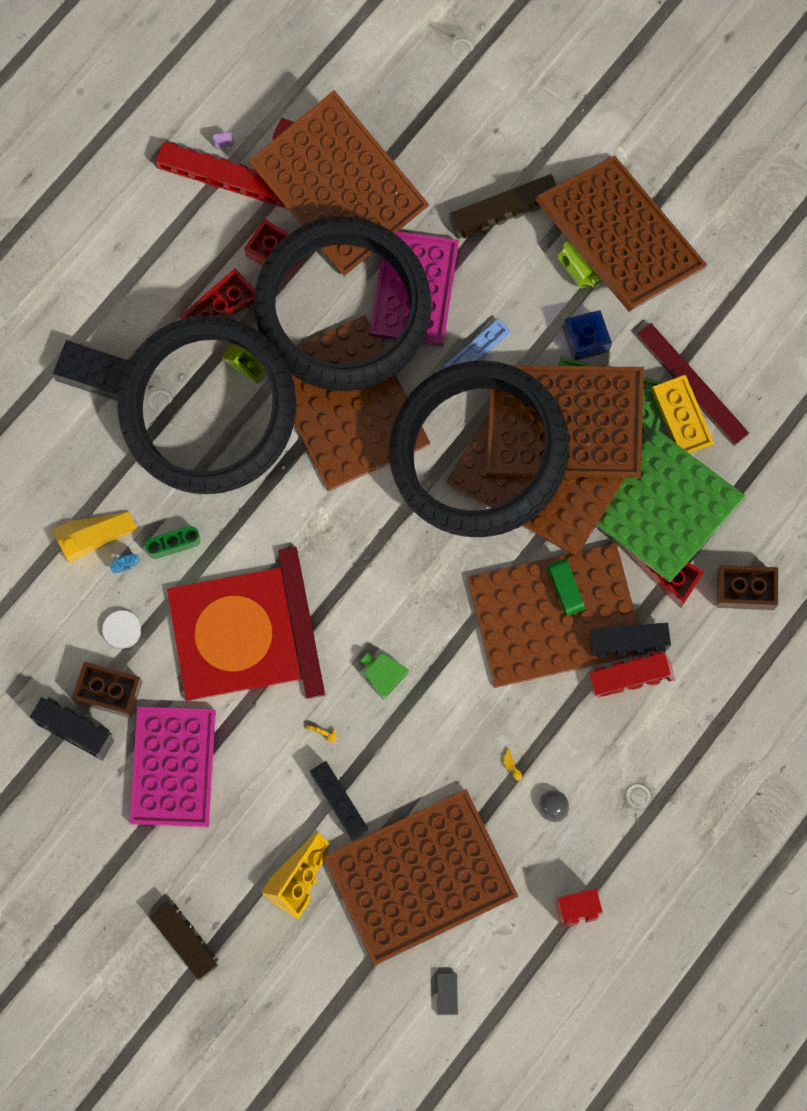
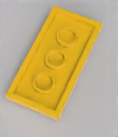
[650,375,715,454]

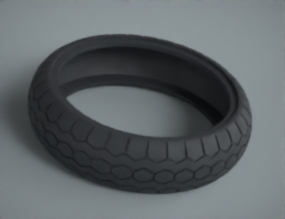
[254,217,432,391]
[117,315,296,494]
[389,360,569,537]

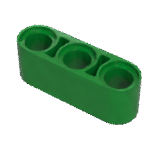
[145,526,201,559]
[547,558,585,616]

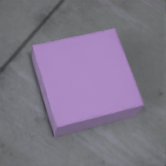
[213,132,233,149]

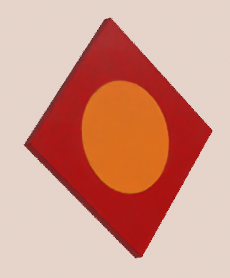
[167,568,301,701]

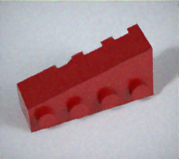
[180,268,255,320]
[626,550,704,608]
[590,651,675,698]

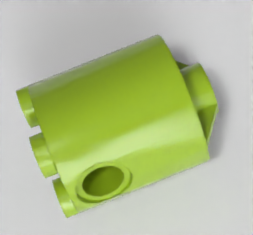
[556,240,603,288]

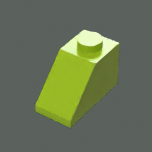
[222,344,266,383]

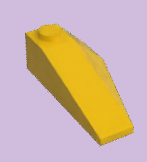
[52,512,138,563]
[261,831,329,919]

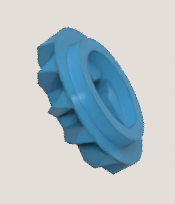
[110,553,140,573]

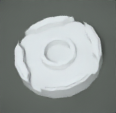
[102,610,141,649]

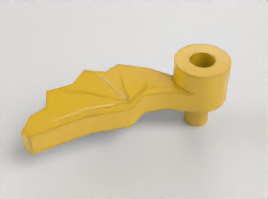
[306,726,337,743]
[503,749,522,780]

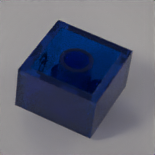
[562,310,612,360]

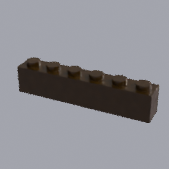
[449,174,557,239]

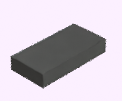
[437,973,458,1015]

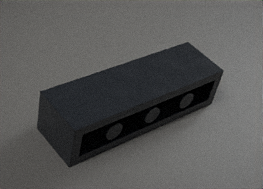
[589,622,671,659]
[309,761,368,841]

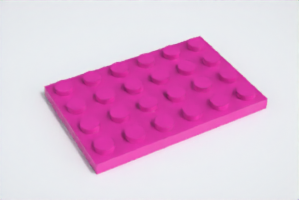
[369,232,459,346]
[129,707,216,827]

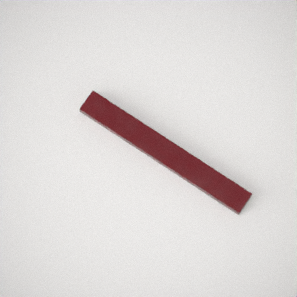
[636,323,749,446]
[278,547,326,699]

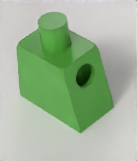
[361,653,409,700]

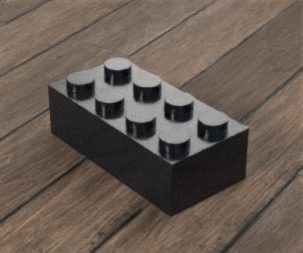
[52,340,129,401]
[29,697,114,761]

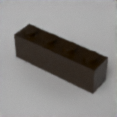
[150,902,219,981]

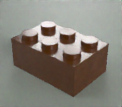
[717,565,778,610]
[72,662,143,718]

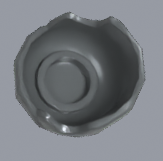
[539,790,569,823]

